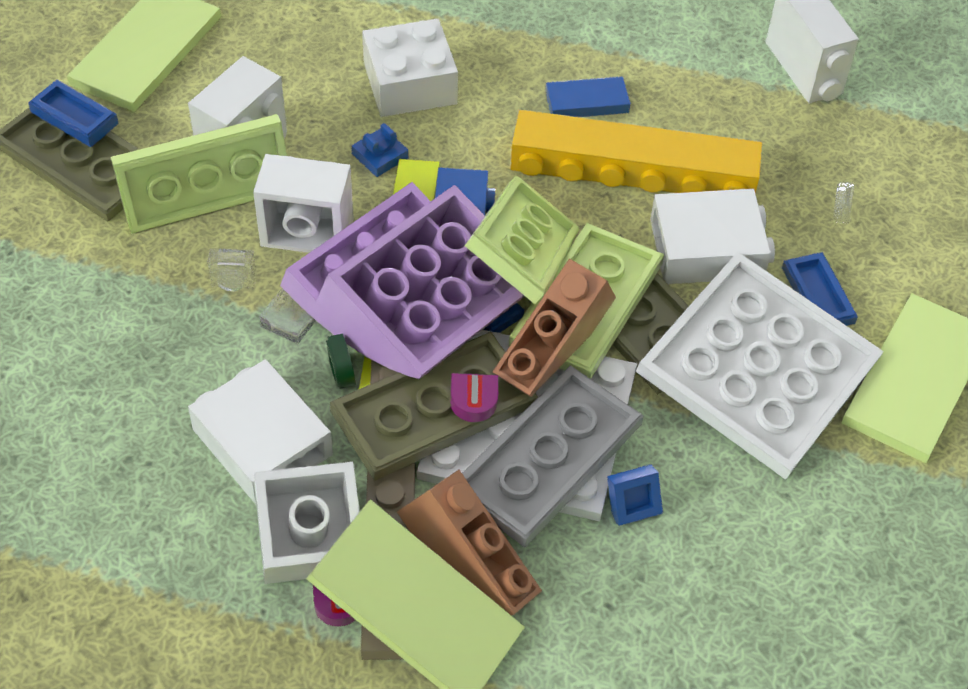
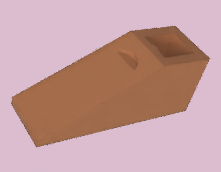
[493,258,616,397]
[397,469,542,616]

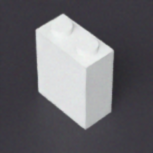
[766,0,859,103]
[650,189,775,284]
[188,359,333,504]

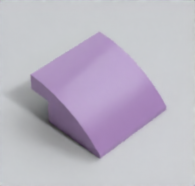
[280,182,525,379]

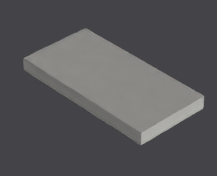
[462,365,644,548]

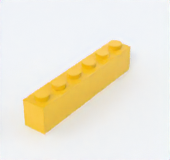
[510,109,762,194]

